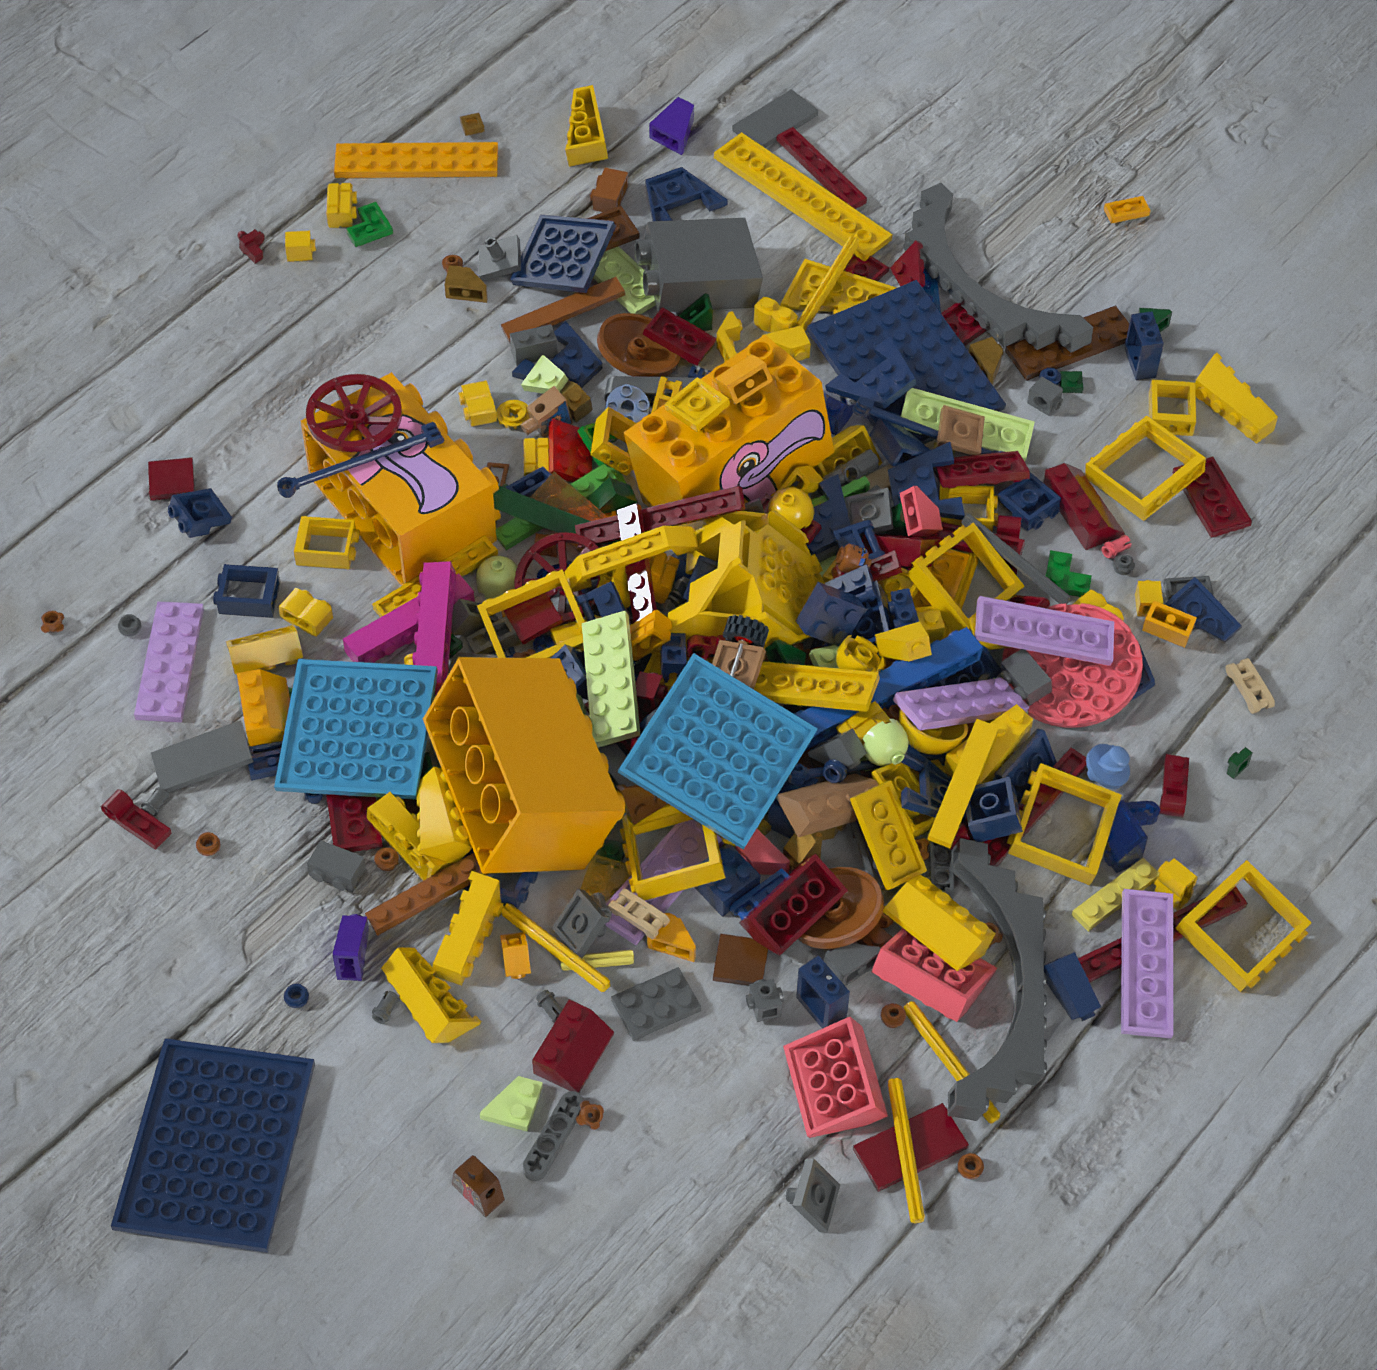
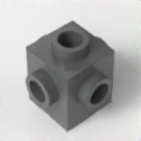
[746,979,784,1022]

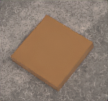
[937,405,985,455]

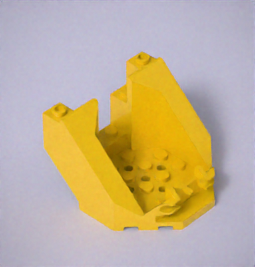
[668,510,825,649]

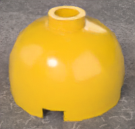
[768,487,814,529]
[836,635,884,672]

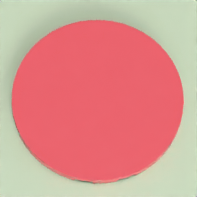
[1002,603,1143,728]

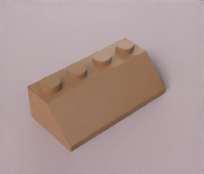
[776,773,878,837]

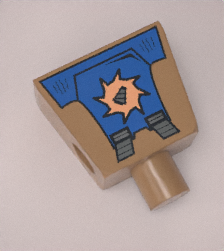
[520,386,573,438]

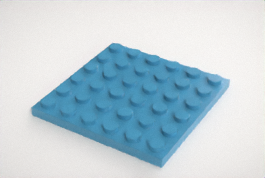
[618,653,818,850]
[274,659,438,799]

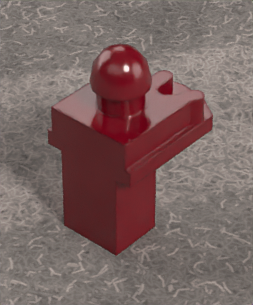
[237,229,265,264]

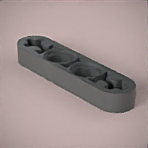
[929,841,954,899]
[523,1091,583,1181]

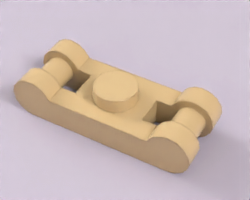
[1225,658,1275,714]
[607,888,670,939]

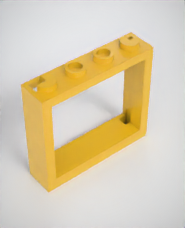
[1085,415,1206,521]
[907,522,1025,631]
[477,569,585,658]
[1007,763,1122,885]
[620,804,725,901]
[1175,860,1312,992]

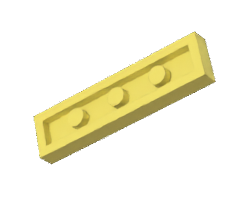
[1072,858,1160,932]

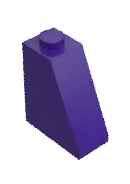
[649,96,694,155]
[332,914,369,981]

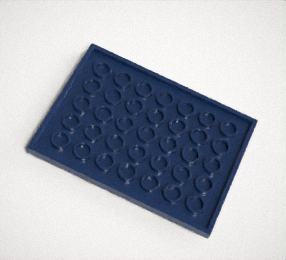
[807,280,1006,444]
[111,1038,315,1253]

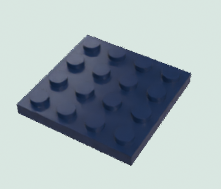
[510,214,616,293]

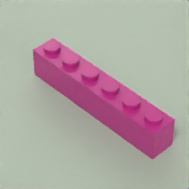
[412,562,456,695]
[343,573,475,663]

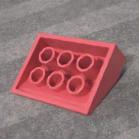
[871,928,997,1022]
[783,1017,888,1138]

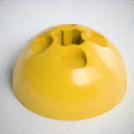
[899,709,968,755]

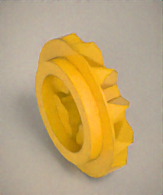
[496,400,530,429]

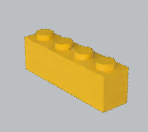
[1195,353,1278,444]
[417,766,472,864]
[367,792,453,881]
[381,947,482,1043]

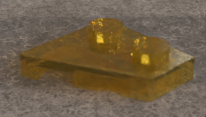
[580,854,631,902]

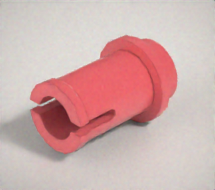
[1102,535,1131,559]

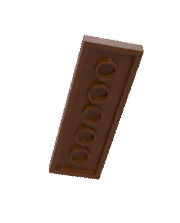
[1005,305,1130,381]

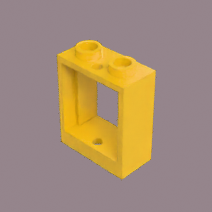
[1149,380,1196,436]
[590,407,636,476]
[938,484,998,532]
[294,516,360,569]

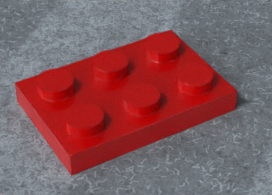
[549,419,592,482]

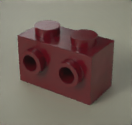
[635,672,668,722]

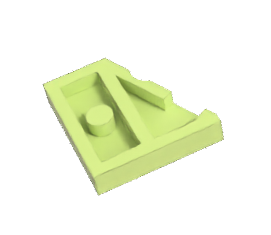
[521,355,568,394]
[480,1076,543,1132]

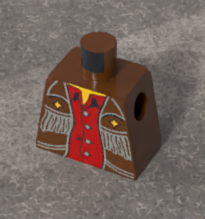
[452,1155,505,1218]

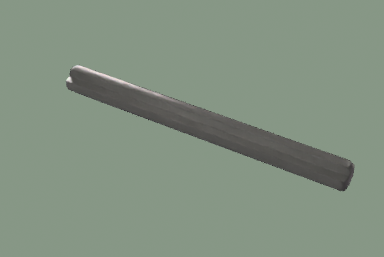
[962,514,1071,605]

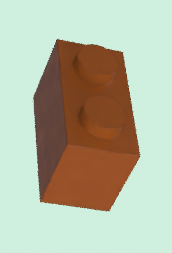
[590,167,628,212]

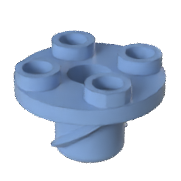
[606,384,650,423]
[1086,744,1130,790]

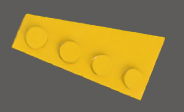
[565,85,609,167]
[944,704,1033,785]
[433,871,503,986]

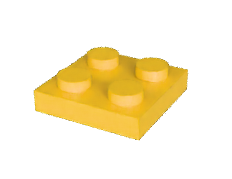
[664,377,730,432]

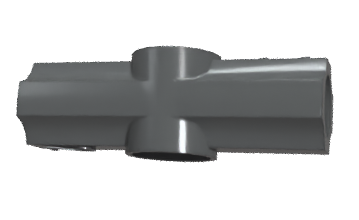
[817,449,879,496]

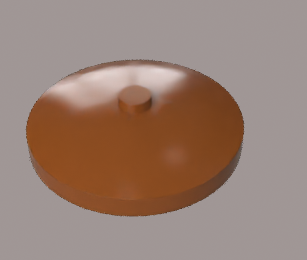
[597,313,681,377]
[798,867,884,949]

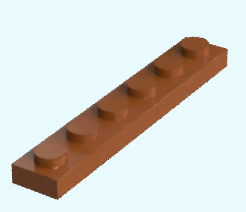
[365,853,490,936]

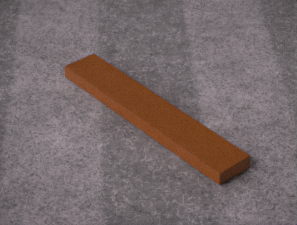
[501,277,625,343]

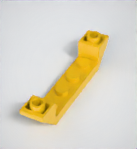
[716,311,743,362]
[565,526,699,593]

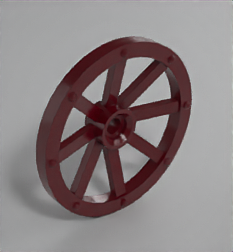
[306,374,402,452]
[514,532,601,625]

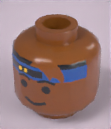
[835,544,872,573]

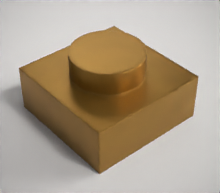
[460,113,485,136]

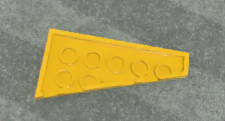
[780,259,897,312]

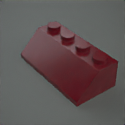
[1043,463,1125,550]
[739,854,848,956]

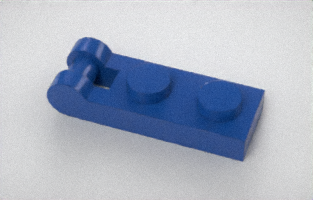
[730,868,789,920]

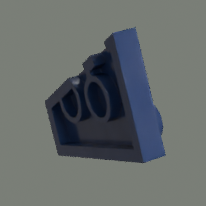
[1164,577,1242,642]

